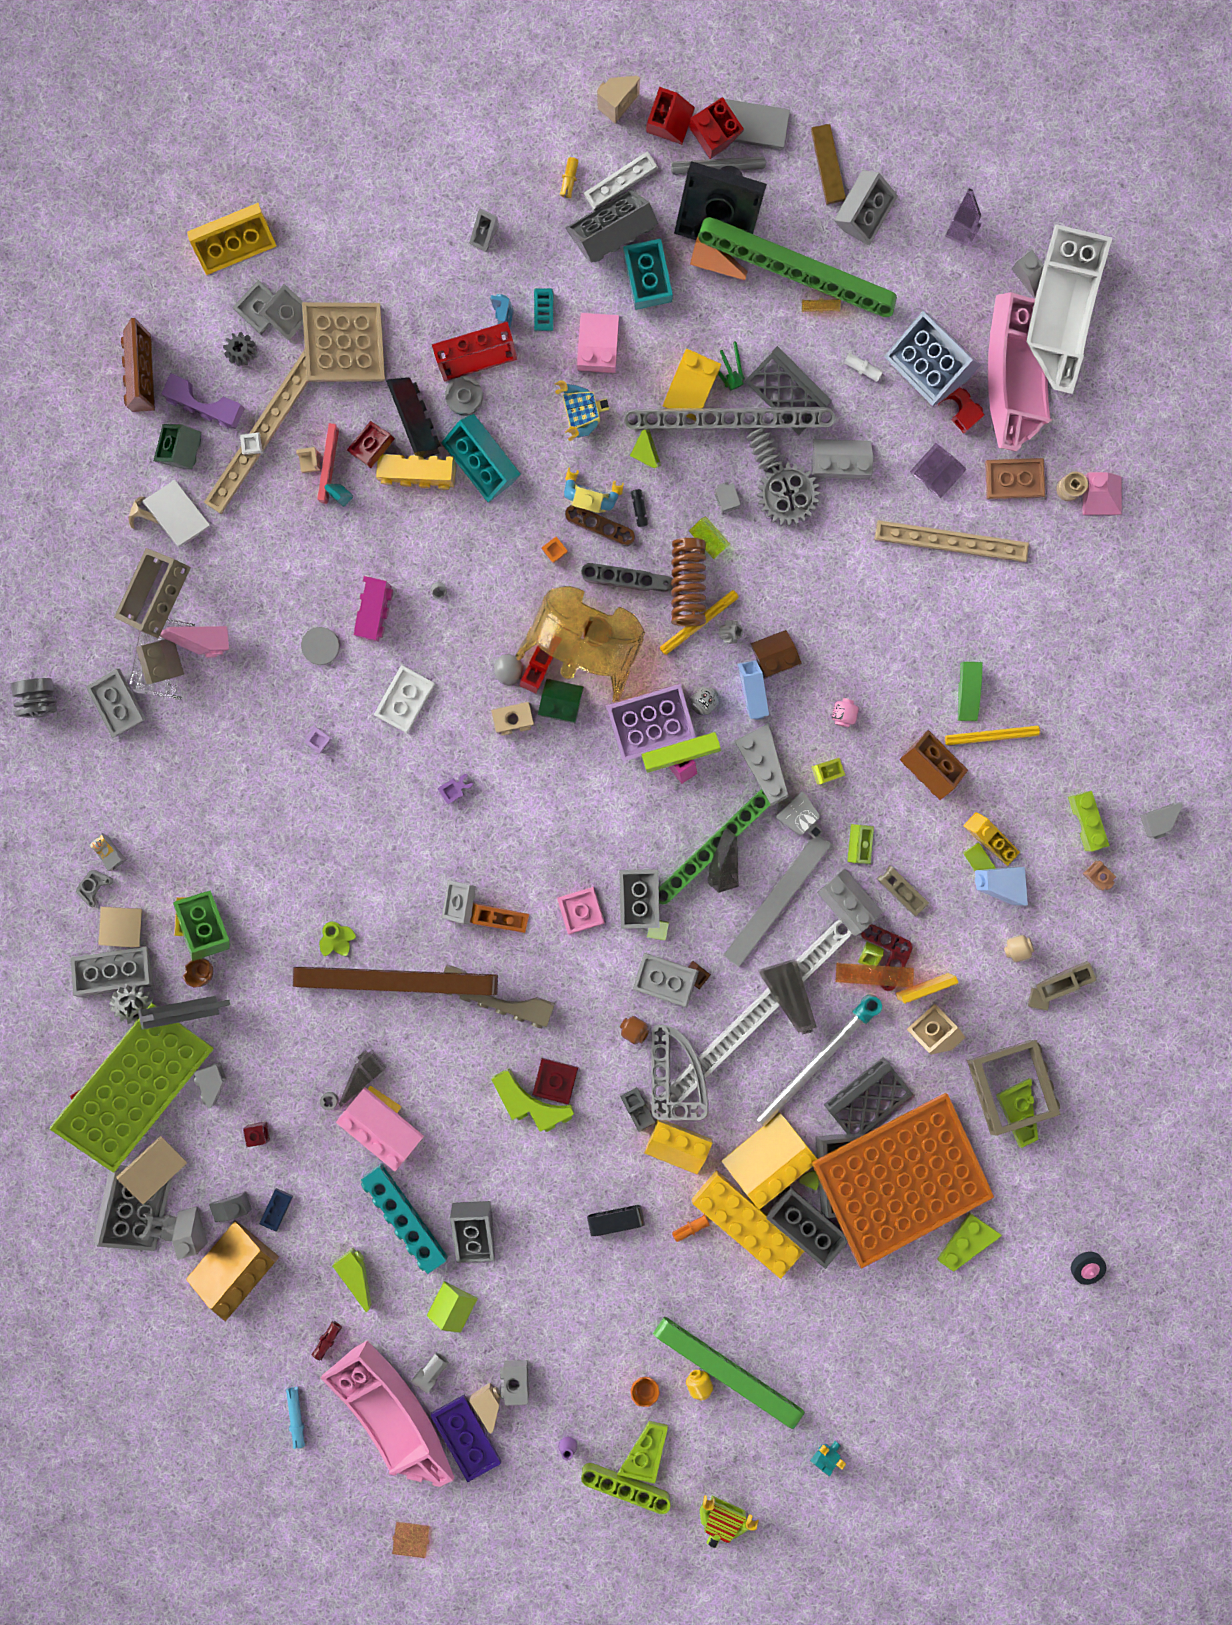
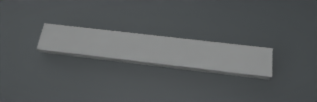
[724,835,831,967]

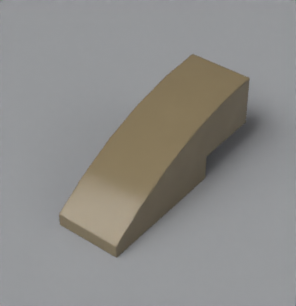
[1036,961,1097,1003]

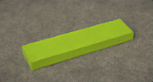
[641,732,721,773]

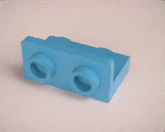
[490,294,514,328]

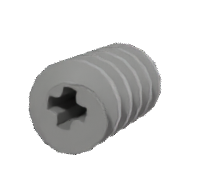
[747,428,783,471]

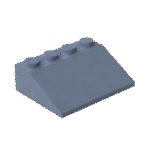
[884,311,981,406]

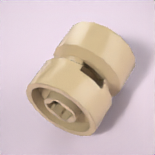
[1056,471,1088,501]

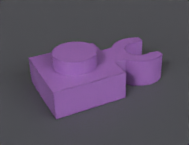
[437,774,474,805]

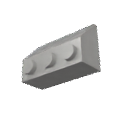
[834,170,898,246]
[812,439,873,480]
[619,869,660,929]
[817,869,882,936]

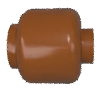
[620,1016,649,1045]

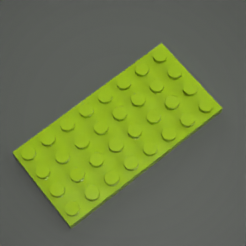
[49,1003,214,1173]

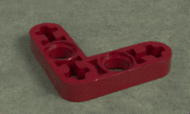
[860,924,913,991]

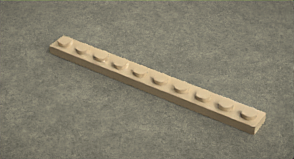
[204,349,308,514]

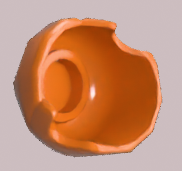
[630,1377,660,1407]

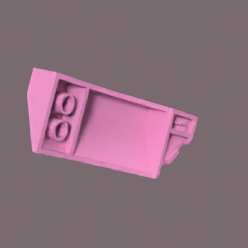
[321,1340,454,1487]

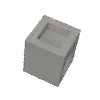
[714,482,741,514]

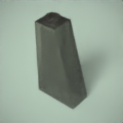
[758,959,817,1034]

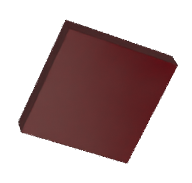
[347,421,395,468]
[532,1058,579,1105]

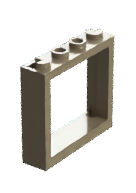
[114,548,191,638]
[967,1040,1061,1136]

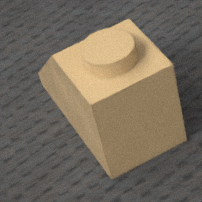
[470,1383,501,1434]

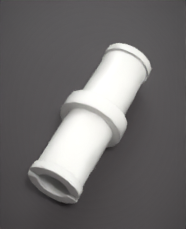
[844,352,883,382]

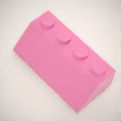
[336,1087,424,1171]

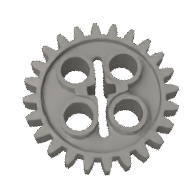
[757,463,820,526]

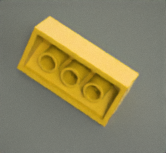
[187,203,277,275]

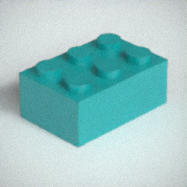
[623,238,673,310]

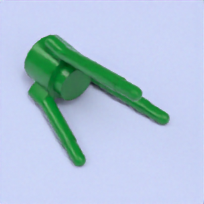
[718,341,745,391]

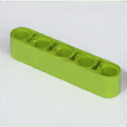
[581,1463,671,1514]

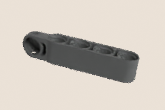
[581,563,673,592]

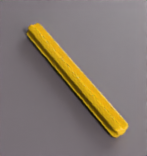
[660,590,739,655]
[945,726,1040,746]

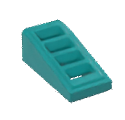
[534,288,553,331]
[324,484,353,507]

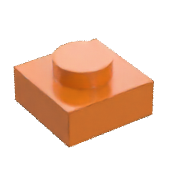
[541,536,568,564]

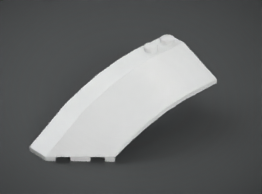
[1027,224,1112,394]

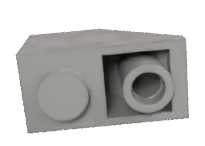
[194,1062,227,1108]

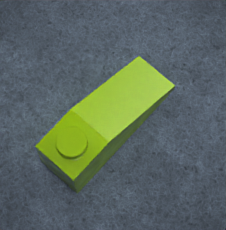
[332,1248,372,1312]

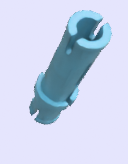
[286,1387,305,1449]

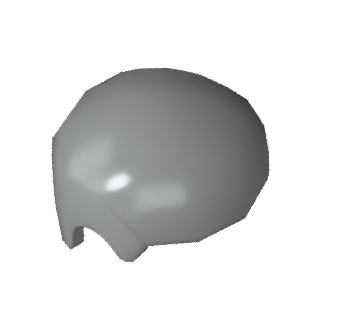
[494,654,523,686]

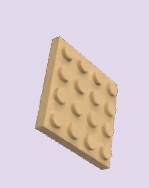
[302,302,385,382]

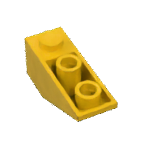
[963,812,1020,866]

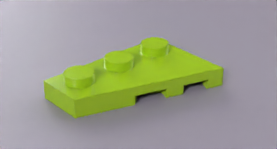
[937,1212,1002,1272]

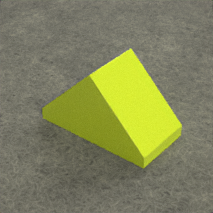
[811,757,845,785]

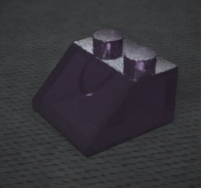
[945,188,982,246]

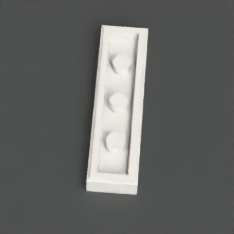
[584,151,658,210]

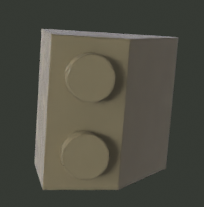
[136,639,184,684]

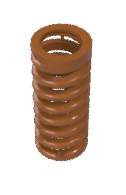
[671,538,706,627]

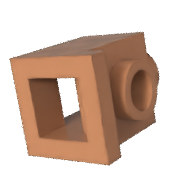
[1083,860,1116,891]

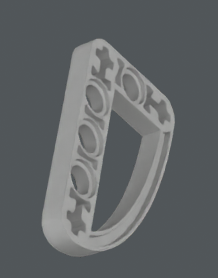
[652,1025,709,1120]

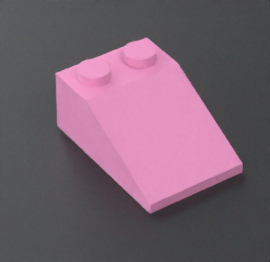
[577,313,619,373]
[160,626,229,658]

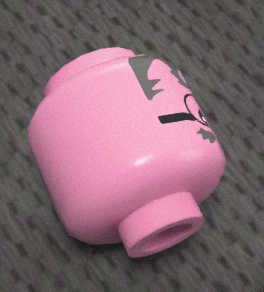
[831,698,859,728]

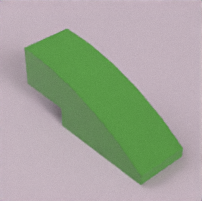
[958,662,983,721]

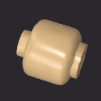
[1004,935,1034,962]

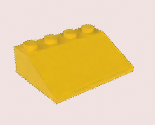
[721,1112,818,1210]

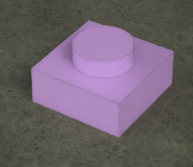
[304,727,332,754]

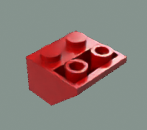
[646,86,695,145]
[689,97,744,159]

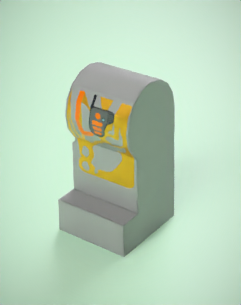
[90,833,127,871]

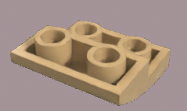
[98,906,142,947]

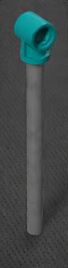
[756,994,882,1126]

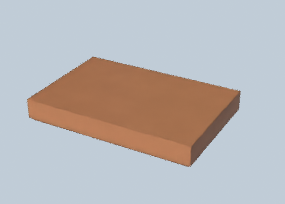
[985,458,1045,499]

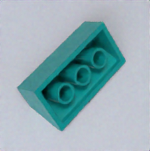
[441,414,521,503]

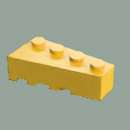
[376,454,456,490]

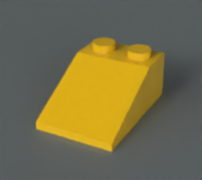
[662,348,721,421]

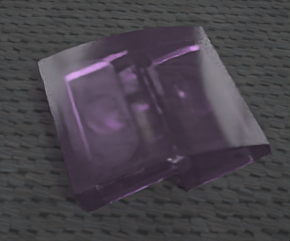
[910,443,966,498]

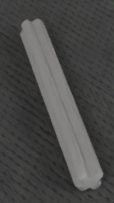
[671,156,766,174]

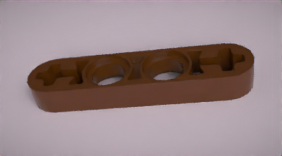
[565,505,635,546]

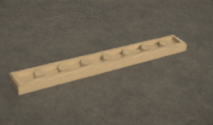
[874,520,1029,562]

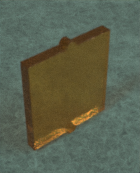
[392,1521,429,1558]

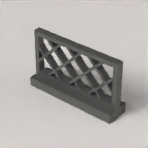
[745,346,832,435]
[138,996,230,1030]
[824,1057,913,1134]

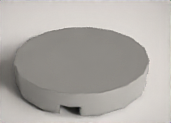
[445,376,483,415]
[301,627,340,665]

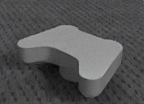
[76,870,113,907]

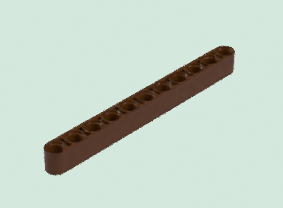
[293,967,498,995]

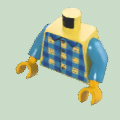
[554,380,609,441]
[564,468,624,513]

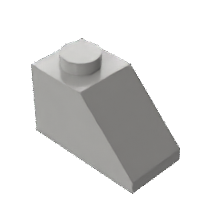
[1012,250,1044,299]
[1140,802,1183,839]

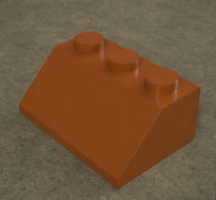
[899,730,968,800]

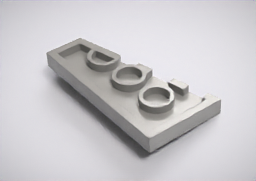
[735,723,788,806]

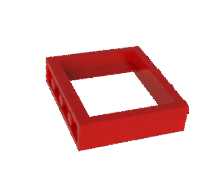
[431,321,517,382]

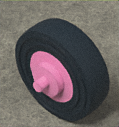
[1071,1251,1107,1285]

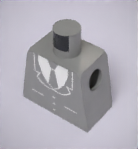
[776,791,822,839]

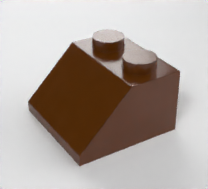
[750,630,802,679]

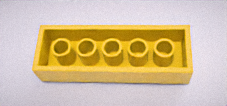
[692,1170,805,1279]

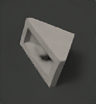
[469,208,499,252]

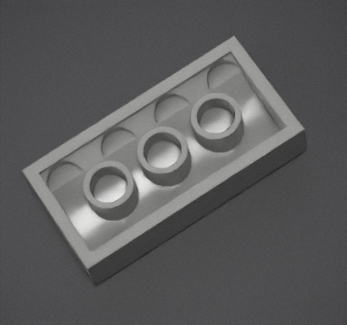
[71,946,154,997]

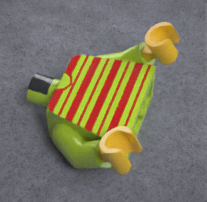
[699,1495,759,1548]

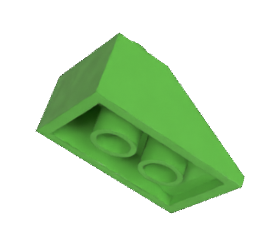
[173,890,230,961]

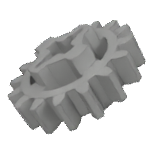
[110,984,153,1024]

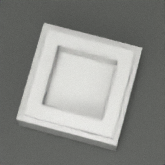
[240,433,263,455]

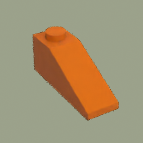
[690,237,748,280]
[470,902,529,933]

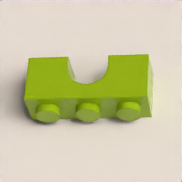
[1068,791,1110,852]

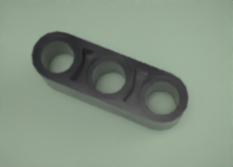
[587,1205,645,1236]

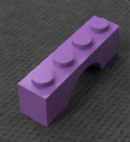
[161,373,245,430]

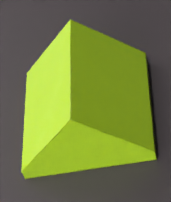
[630,429,661,468]
[427,1281,478,1333]

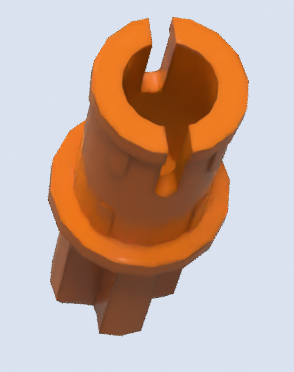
[672,1214,710,1242]

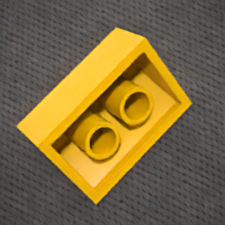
[644,1120,712,1174]

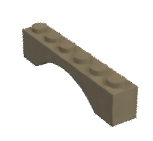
[444,964,555,1029]

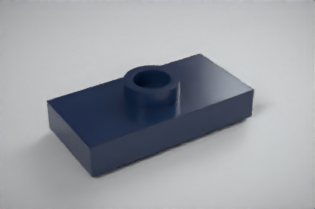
[259,1188,293,1232]

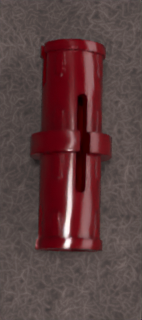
[311,1321,342,1361]

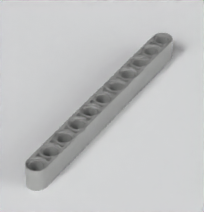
[624,407,835,429]

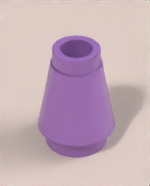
[558,1437,577,1461]

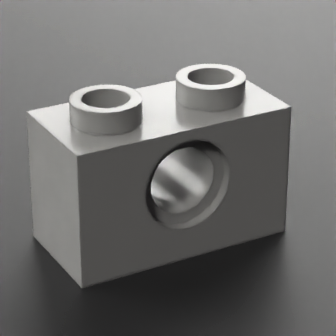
[500,1360,529,1406]

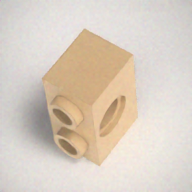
[491,702,534,736]

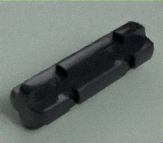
[631,489,648,527]

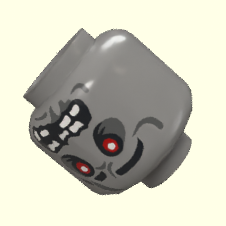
[691,687,719,716]

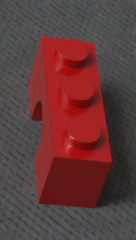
[938,387,985,434]

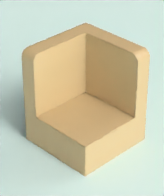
[296,447,321,473]

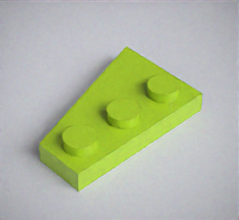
[996,1078,1039,1148]
[618,1421,668,1484]

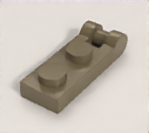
[877,866,929,917]

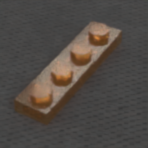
[835,963,914,987]

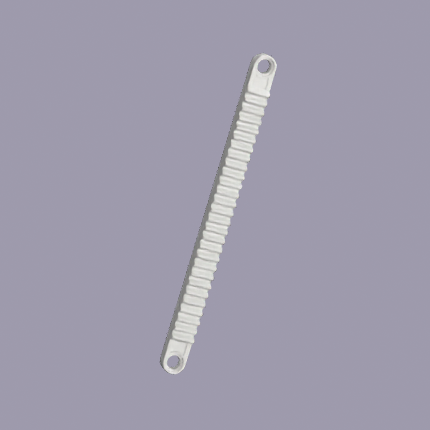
[656,920,852,1114]

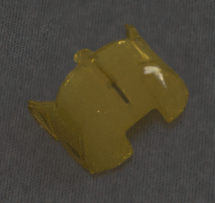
[515,586,645,703]

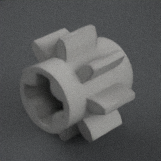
[719,620,743,644]

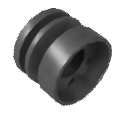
[10,678,57,718]

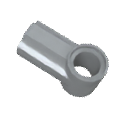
[411,1352,449,1394]

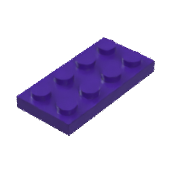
[430,1394,501,1483]

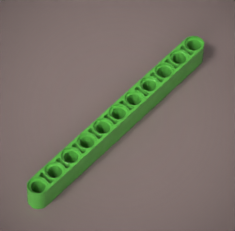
[698,217,897,317]

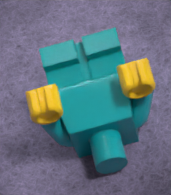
[810,1441,846,1477]

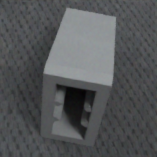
[172,1206,208,1260]

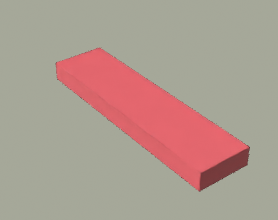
[317,423,339,504]

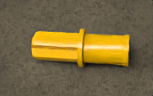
[559,157,579,198]

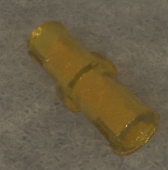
[802,297,841,313]

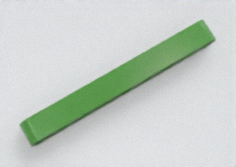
[659,789,770,905]
[653,1317,805,1429]

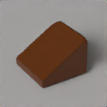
[688,961,711,990]

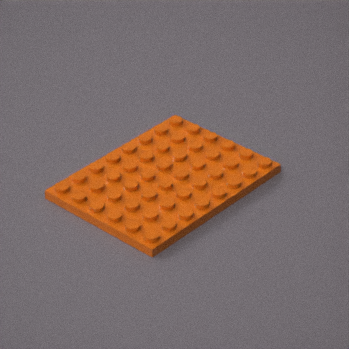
[811,1093,994,1269]

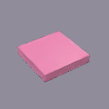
[557,887,605,935]

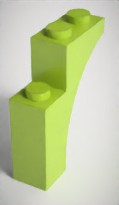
[491,1068,575,1132]

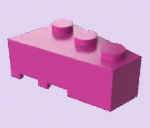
[353,576,393,642]

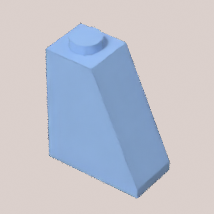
[737,660,769,720]
[975,867,1028,905]

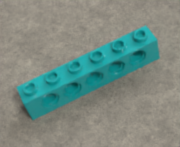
[361,1163,448,1275]

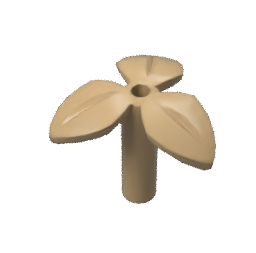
[128,496,159,529]

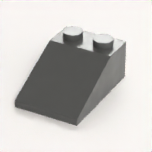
[450,1201,495,1263]

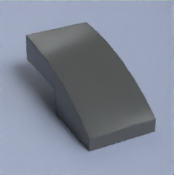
[620,1087,656,1132]

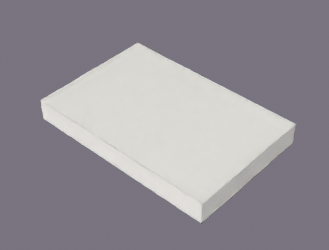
[143,480,210,548]
[374,665,435,734]

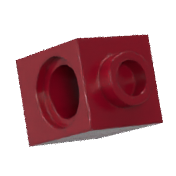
[243,1121,270,1148]

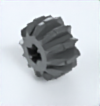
[223,332,257,366]

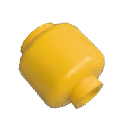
[686,1370,713,1401]

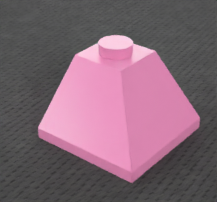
[1083,472,1122,515]

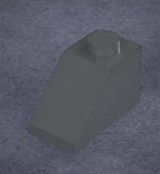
[209,1191,252,1222]

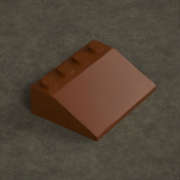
[121,318,155,412]

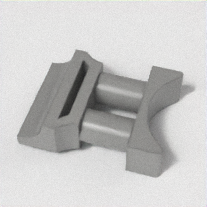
[139,1213,177,1241]

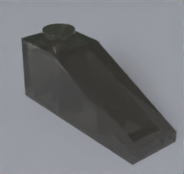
[707,829,739,893]
[339,1049,387,1107]

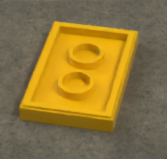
[895,973,959,1004]

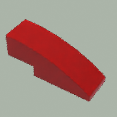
[519,630,563,694]

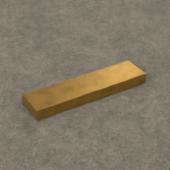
[811,124,846,205]

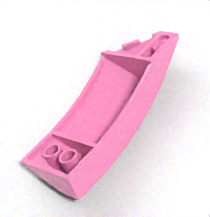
[988,292,1053,451]

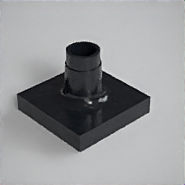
[674,161,767,240]

